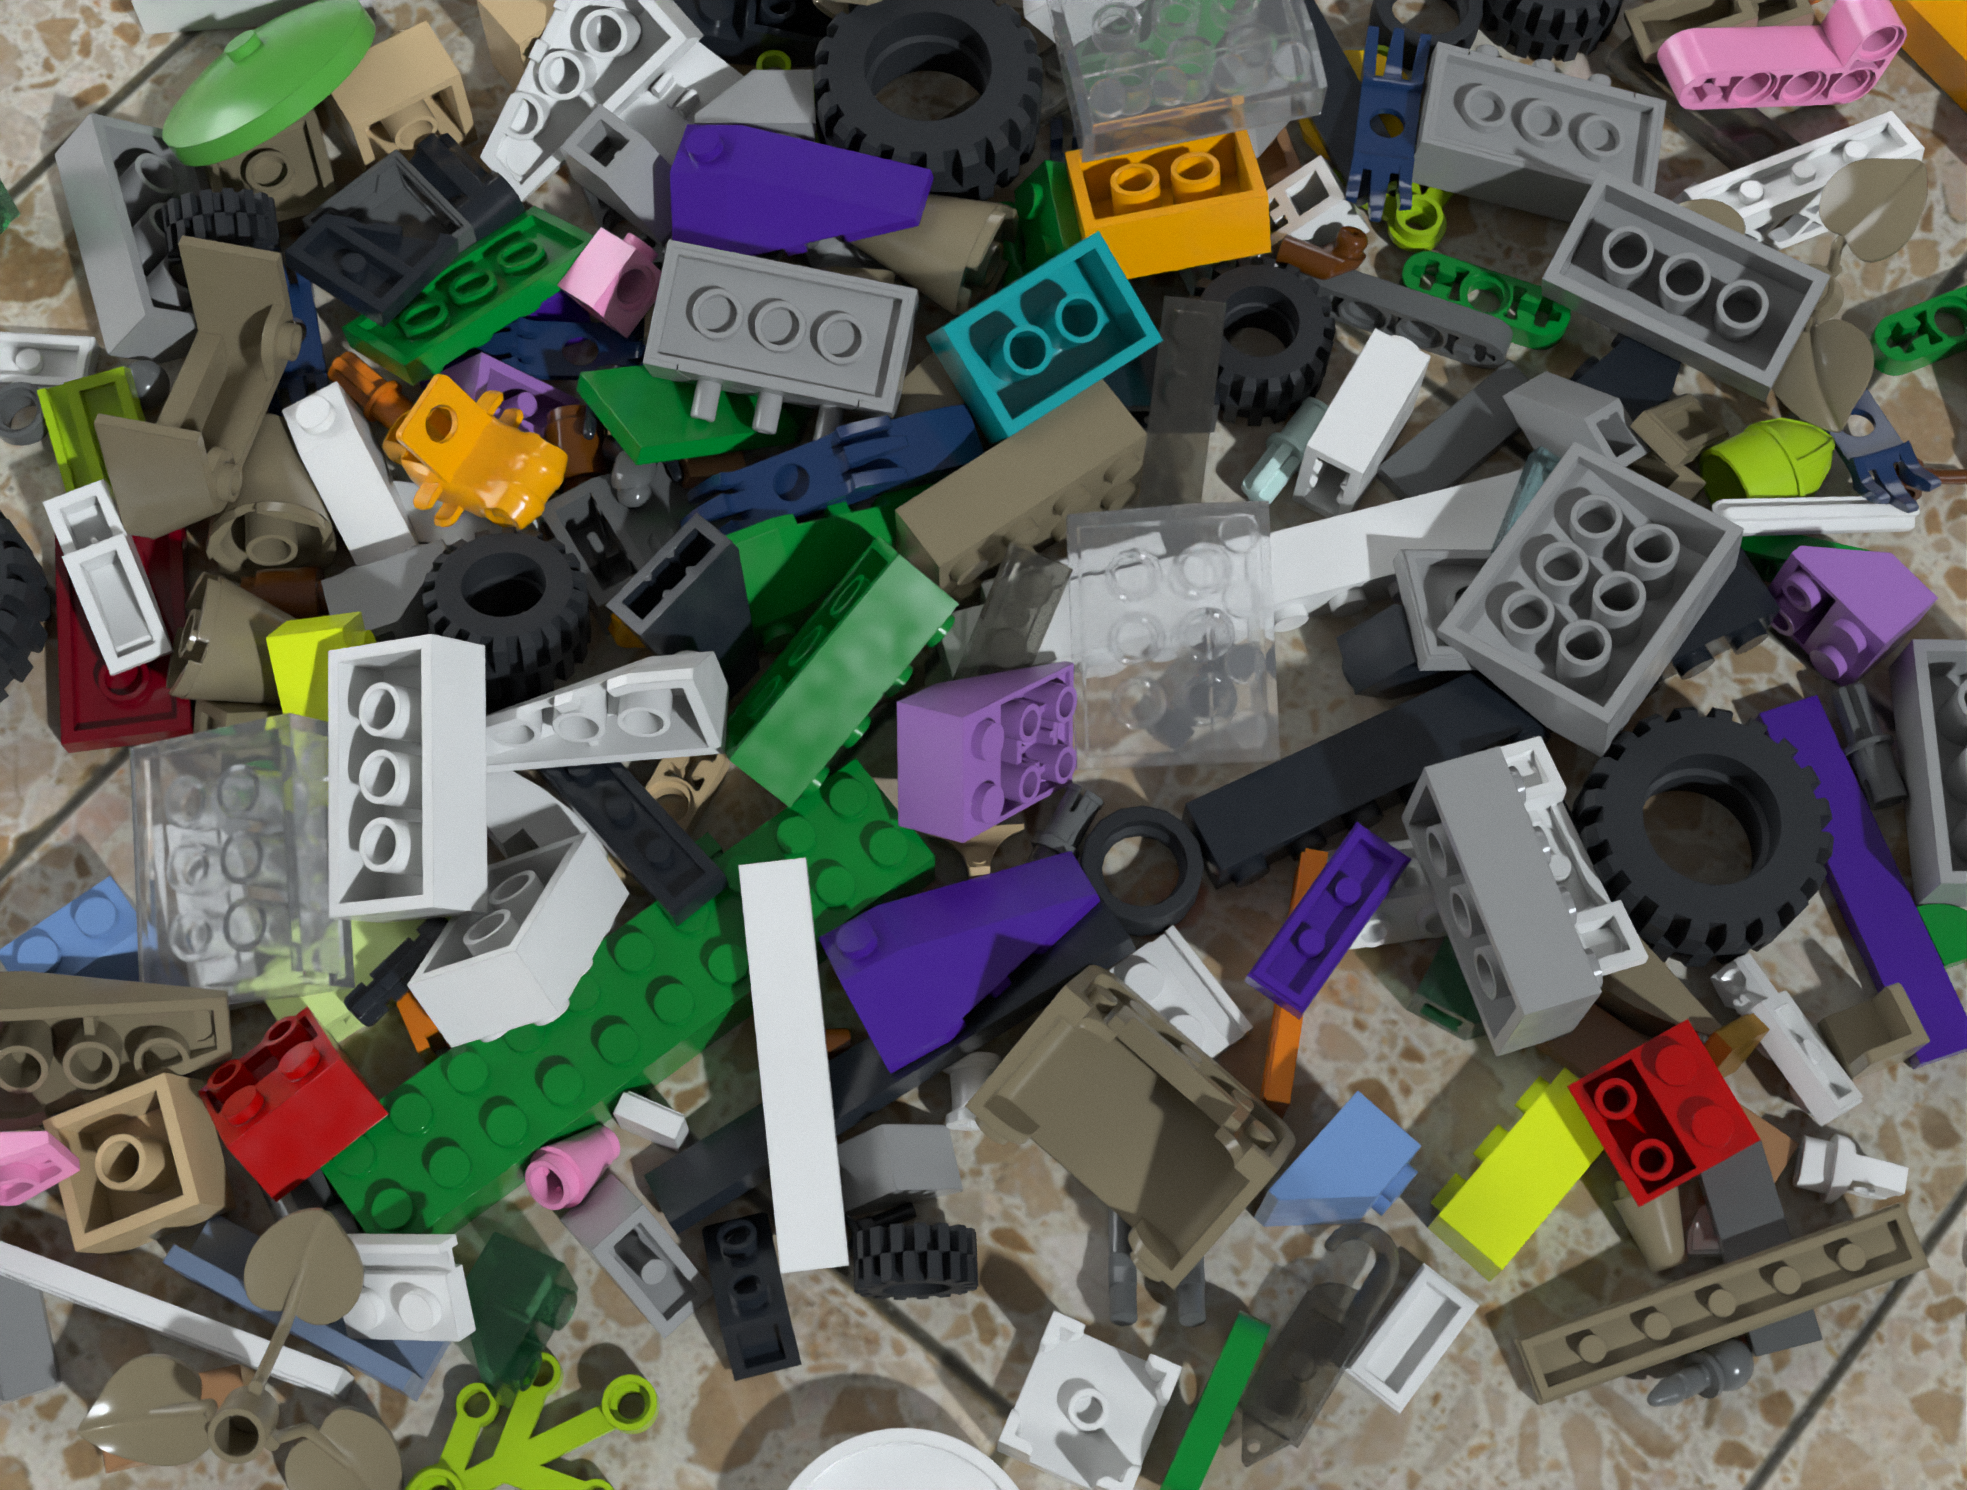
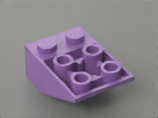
[897,661,1077,843]

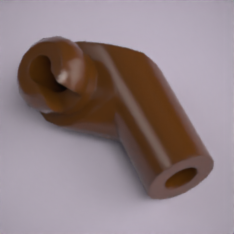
[1275,226,1368,280]

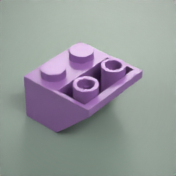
[1768,546,1938,687]

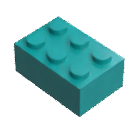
[925,231,1163,444]

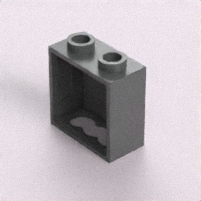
[302,149,477,253]

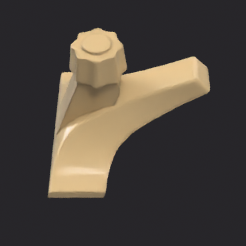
[927,824,1024,880]

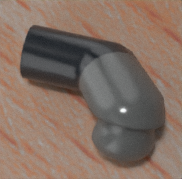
[602,434,658,507]

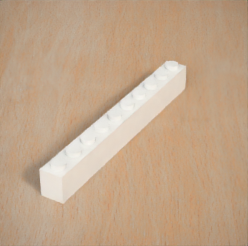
[936,467,1541,681]

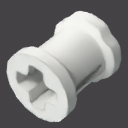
[943,1052,1002,1131]

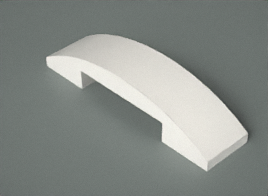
[1500,736,1648,976]

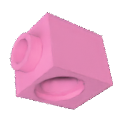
[557,227,662,338]

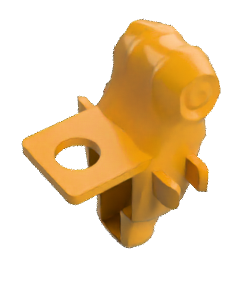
[382,374,568,531]

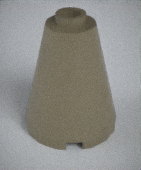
[850,194,1019,317]
[206,413,336,584]
[166,572,297,704]

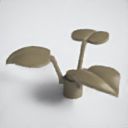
[1678,158,1928,433]
[77,1208,404,1490]

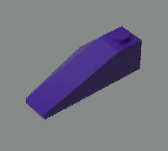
[670,124,934,256]
[818,851,1100,1074]

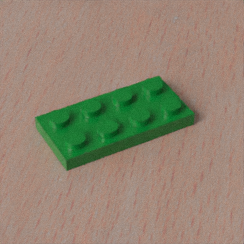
[341,205,594,386]

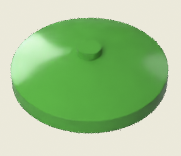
[162,0,376,167]

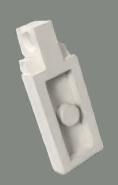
[1710,953,1863,1126]

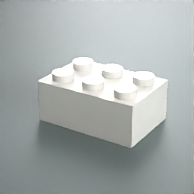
[407,831,629,1048]

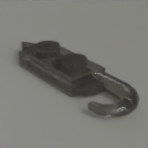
[1236,1222,1401,1467]

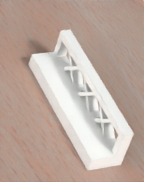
[1682,111,1925,251]

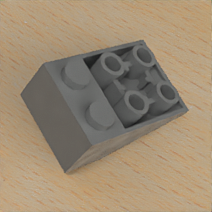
[540,462,742,637]

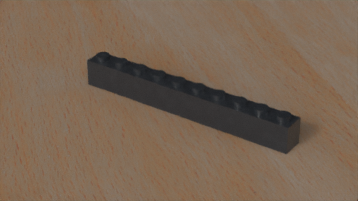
[1181,547,1780,890]

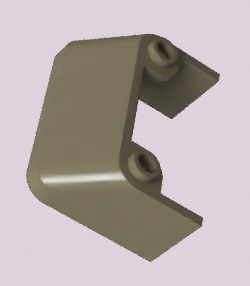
[94,235,302,539]

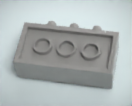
[1412,42,1666,223]
[643,239,920,441]

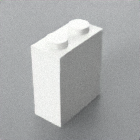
[1292,328,1431,518]

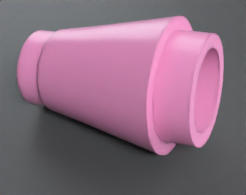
[525,1125,620,1210]

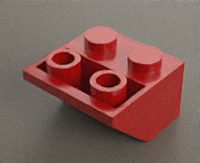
[198,1006,388,1203]
[1567,1019,1761,1208]

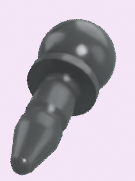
[1647,1337,1754,1407]

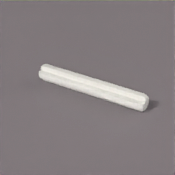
[1712,496,1920,536]

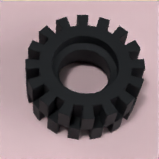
[162,188,281,266]
[853,1222,979,1300]

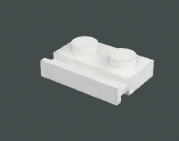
[1109,925,1253,1060]
[343,1234,476,1342]

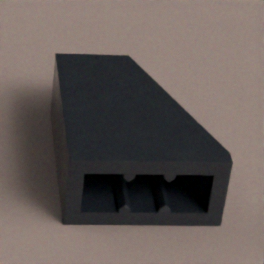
[606,513,761,703]

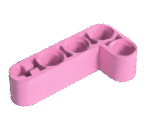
[1657,0,1907,110]

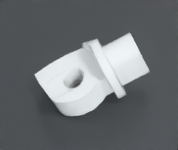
[1793,1134,1909,1204]

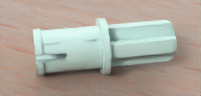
[1241,397,1329,506]

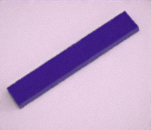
[1755,695,1967,1070]

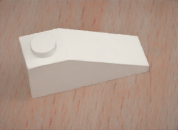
[1178,155,1370,296]
[282,381,420,566]

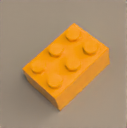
[1064,118,1271,279]

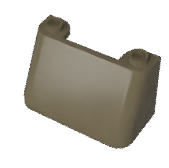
[965,965,1296,1290]

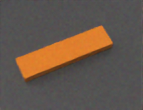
[1259,848,1328,1119]

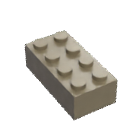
[895,379,1147,611]

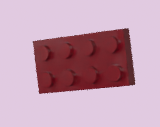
[55,526,195,753]

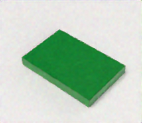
[576,365,799,465]

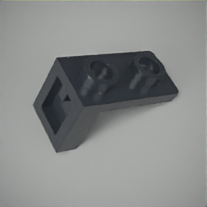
[702,1212,802,1381]

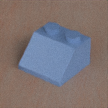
[0,876,191,987]
[1254,1091,1421,1227]

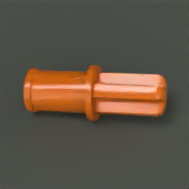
[327,351,415,430]

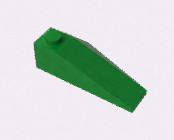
[725,481,939,653]

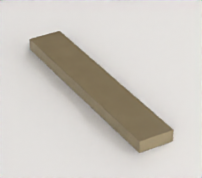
[1513,1202,1930,1405]

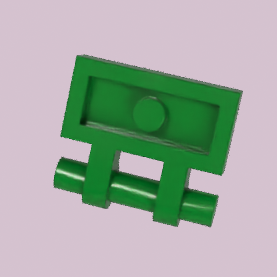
[999,160,1081,289]

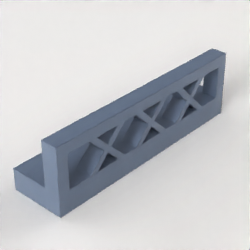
[163,1215,451,1402]

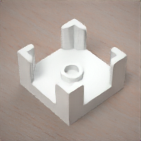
[997,1311,1183,1490]

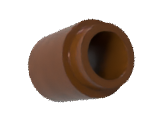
[542,405,610,494]
[240,566,330,619]

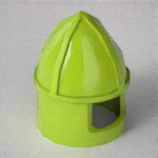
[1699,418,1835,506]

